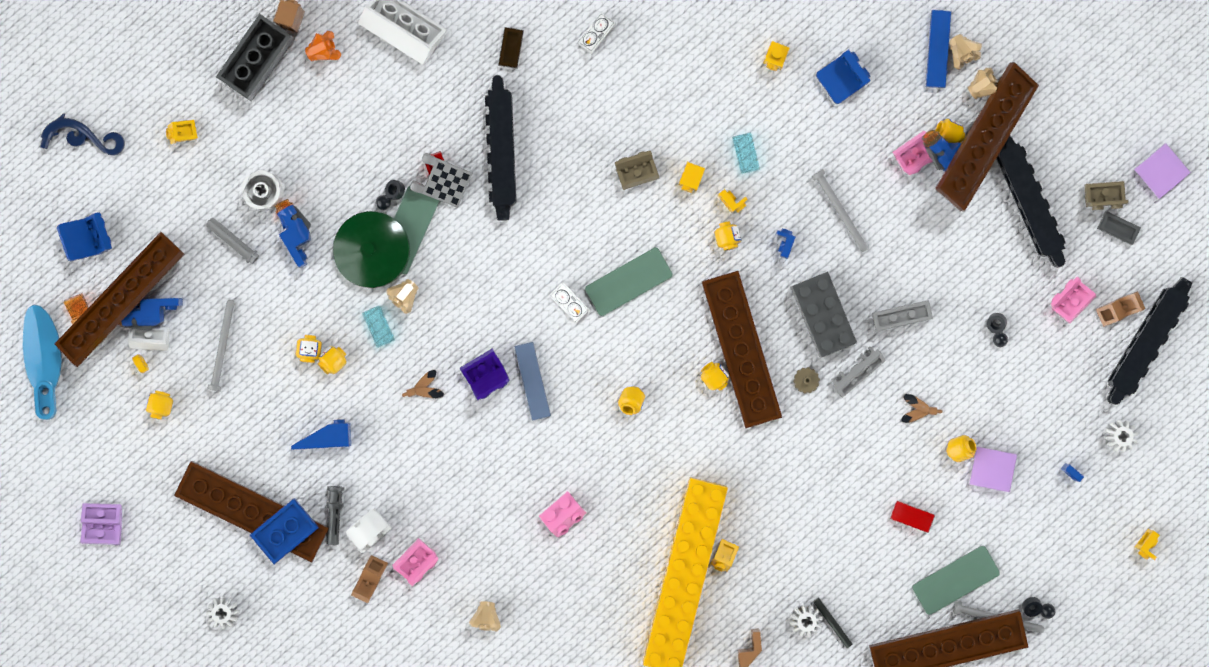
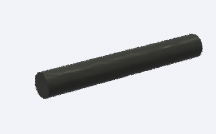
[813,597,853,648]

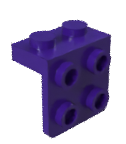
[460,348,510,400]

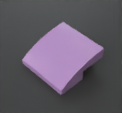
[1134,143,1191,198]
[970,447,1017,492]
[80,503,122,545]

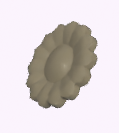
[793,367,820,394]

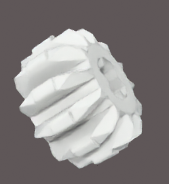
[1104,420,1138,452]
[206,596,240,629]
[790,604,823,637]

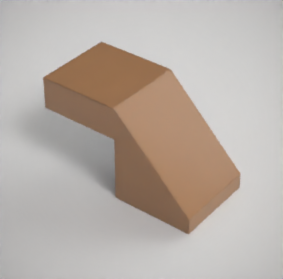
[1095,291,1146,327]
[351,555,388,603]
[738,629,762,667]

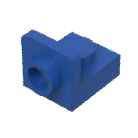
[775,228,796,259]

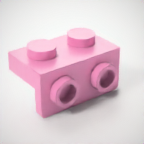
[892,131,933,175]
[1051,276,1096,324]
[539,491,586,537]
[392,538,439,586]

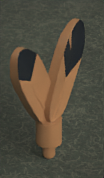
[402,370,444,399]
[901,394,943,423]

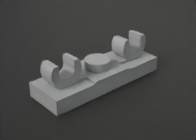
[872,300,933,332]
[831,346,886,398]

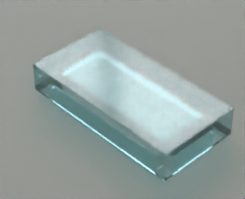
[732,132,760,174]
[362,305,395,348]

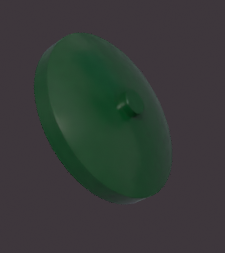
[333,211,410,288]

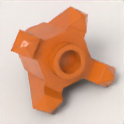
[305,31,341,61]

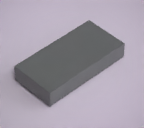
[1097,211,1141,245]

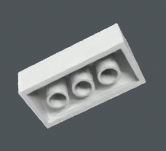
[358,0,447,65]

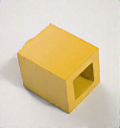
[678,162,705,193]

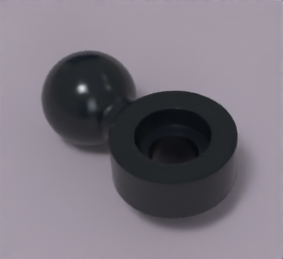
[376,180,405,210]
[986,313,1008,347]
[1022,597,1056,619]

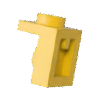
[763,41,790,71]
[166,120,198,144]
[717,189,748,213]
[1134,529,1160,560]
[710,539,739,572]

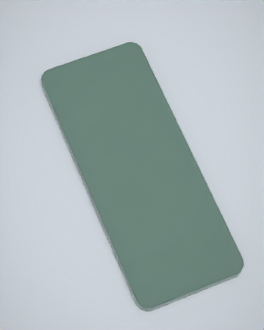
[394,186,439,274]
[585,247,673,316]
[912,546,1000,615]

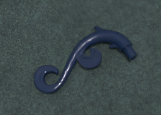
[40,113,125,156]

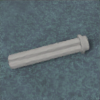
[206,218,259,264]

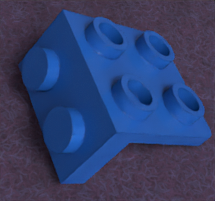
[816,49,871,104]
[57,212,112,261]

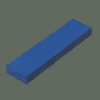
[925,10,951,88]

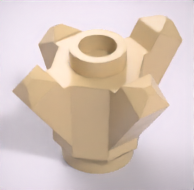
[949,34,982,69]
[968,68,998,99]
[387,279,419,314]
[469,601,501,632]

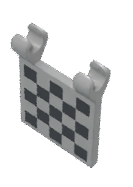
[410,153,473,208]

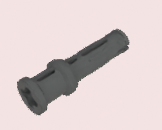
[326,486,345,545]

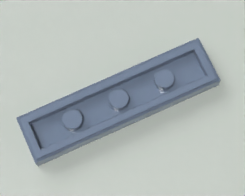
[514,342,551,421]

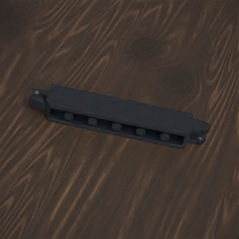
[485,75,517,221]
[996,135,1066,268]
[1107,277,1192,405]

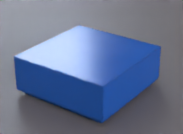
[1061,463,1084,482]

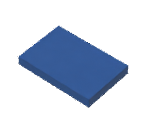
[250,498,319,564]

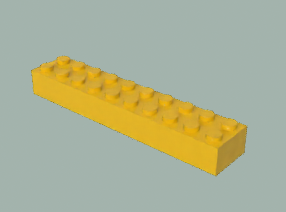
[643,477,728,667]

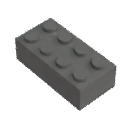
[216,13,295,102]
[790,272,857,358]

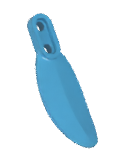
[23,305,62,420]

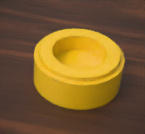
[132,354,149,374]

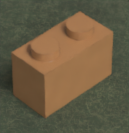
[273,0,305,33]

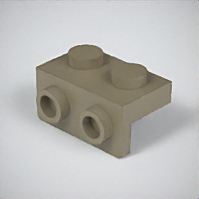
[614,151,660,190]
[1084,181,1129,211]

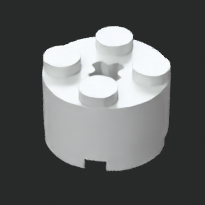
[241,171,284,211]
[345,508,392,553]

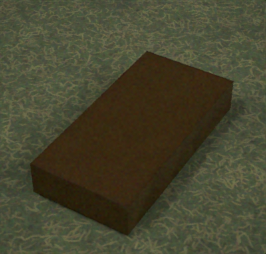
[498,27,524,69]

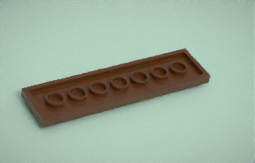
[935,62,1039,211]
[54,232,185,368]
[702,271,782,428]
[174,461,329,563]
[869,609,1029,667]

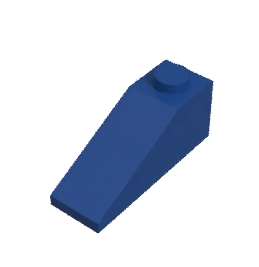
[291,419,352,450]

